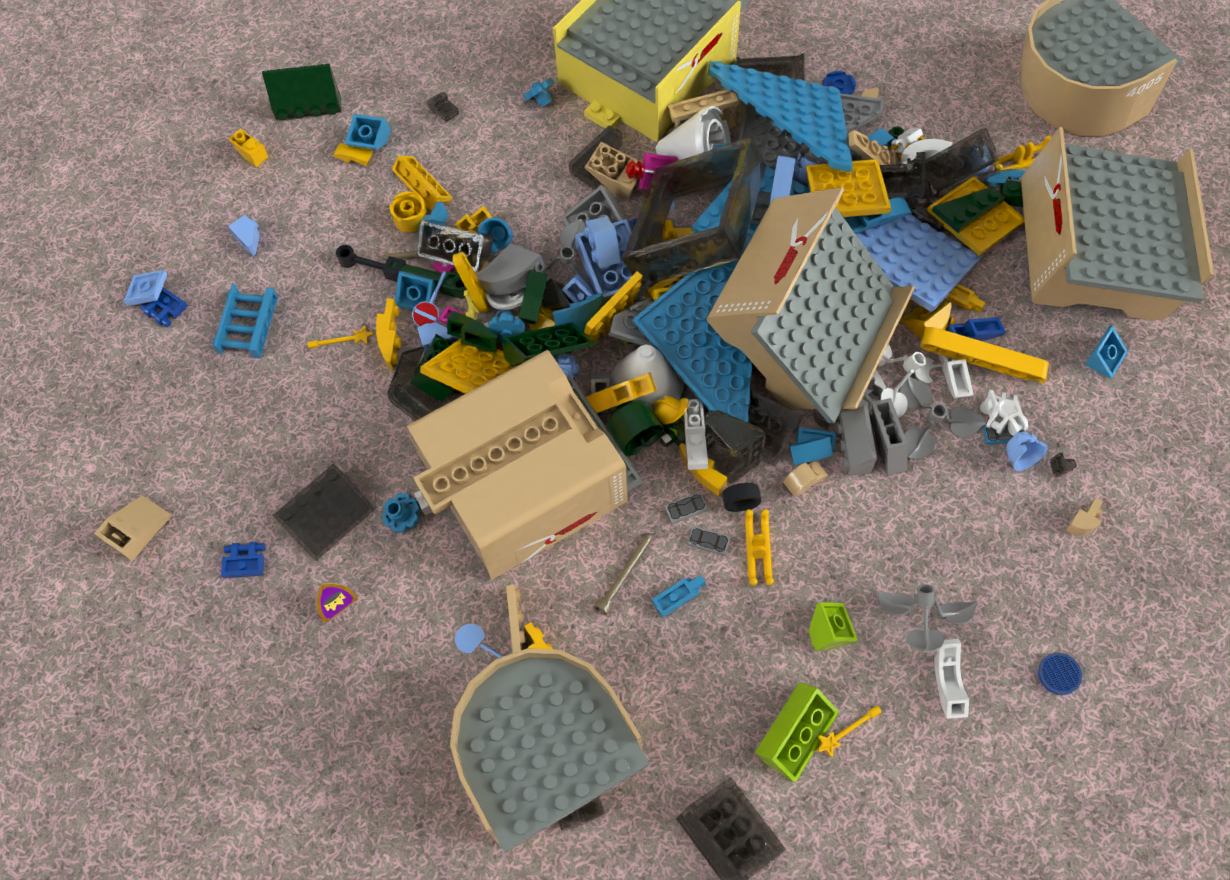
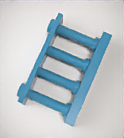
[212,284,278,358]

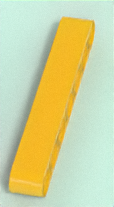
[920,327,1049,383]

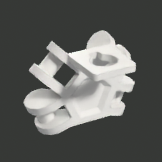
[980,390,1028,436]

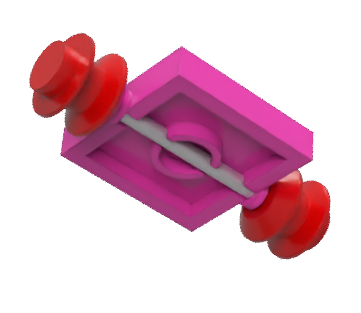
[626,152,691,192]

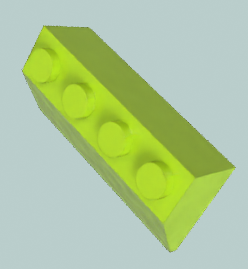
[754,682,839,783]

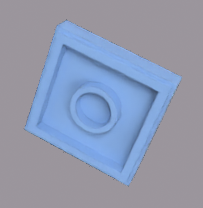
[123,270,167,306]

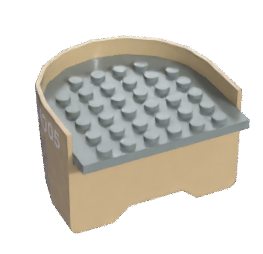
[1019,0,1183,137]
[450,648,650,853]

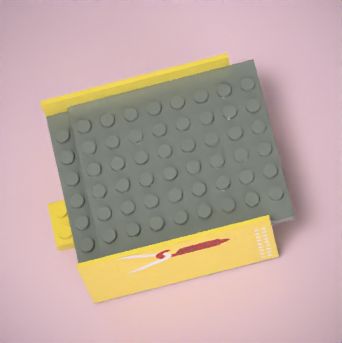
[553,0,747,142]

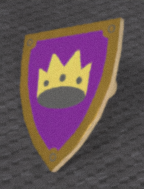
[316,583,358,624]

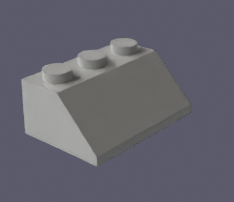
[837,405,877,475]

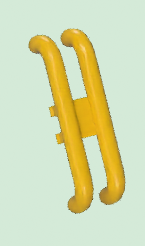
[990,135,1052,172]
[745,509,774,586]

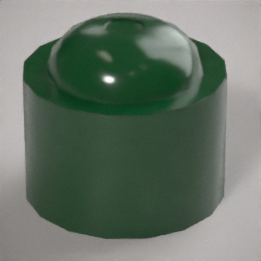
[606,400,664,456]

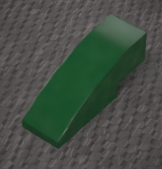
[518,270,548,325]
[447,311,498,353]

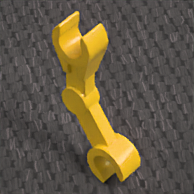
[650,212,678,243]

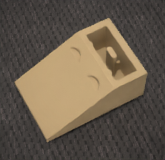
[585,142,639,201]
[94,495,172,562]

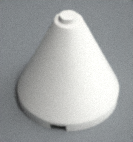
[656,106,731,178]
[610,345,684,413]

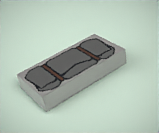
[664,492,708,524]
[687,526,731,556]

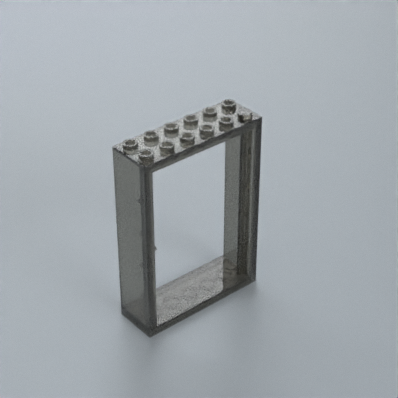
[622,137,766,286]

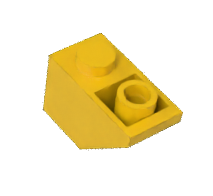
[228,128,269,167]

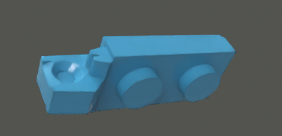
[651,575,706,618]

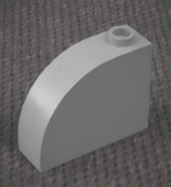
[477,243,546,295]
[872,398,908,475]

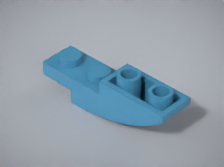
[844,197,912,234]

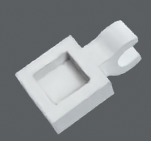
[892,128,923,153]

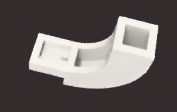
[900,139,953,181]
[934,639,969,719]

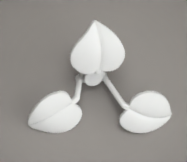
[878,344,942,418]

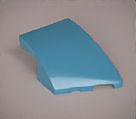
[553,293,603,332]

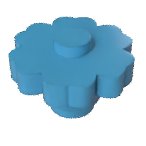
[523,78,555,107]
[488,312,525,346]
[382,493,422,533]

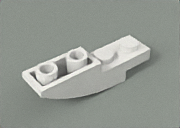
[684,399,708,470]

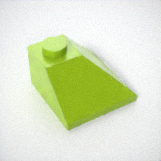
[808,602,858,651]

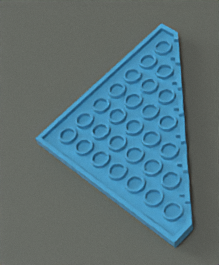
[708,61,853,172]
[632,226,754,437]

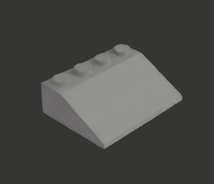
[562,185,641,247]

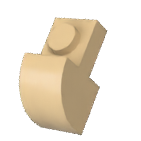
[783,461,828,497]
[1066,498,1103,536]

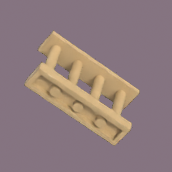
[667,89,739,134]

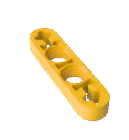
[453,252,491,313]

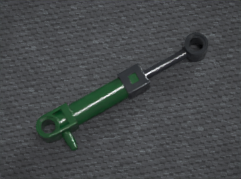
[336,244,467,299]

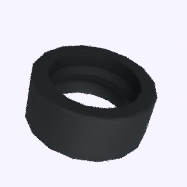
[722,483,762,512]

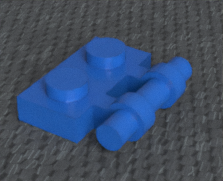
[140,287,188,327]
[221,542,266,578]

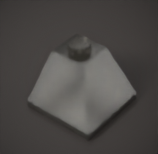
[541,278,574,310]

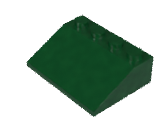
[262,64,342,120]
[502,322,596,365]

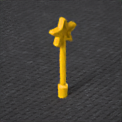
[307,326,373,349]
[817,705,881,757]

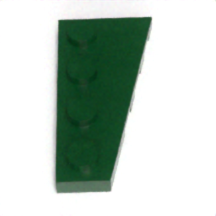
[932,186,1006,233]

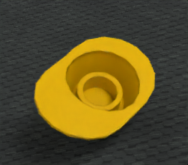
[652,395,689,426]

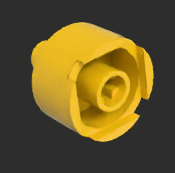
[389,191,428,233]

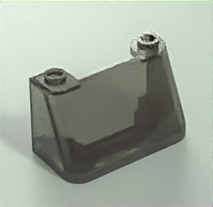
[852,152,926,200]
[704,410,766,485]

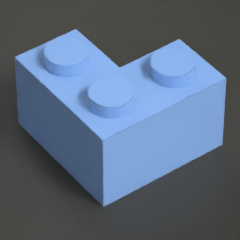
[584,217,621,267]

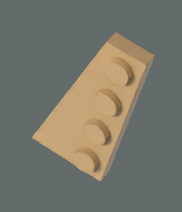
[849,130,897,181]
[506,585,525,653]

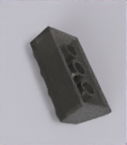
[918,128,999,195]
[416,220,494,272]

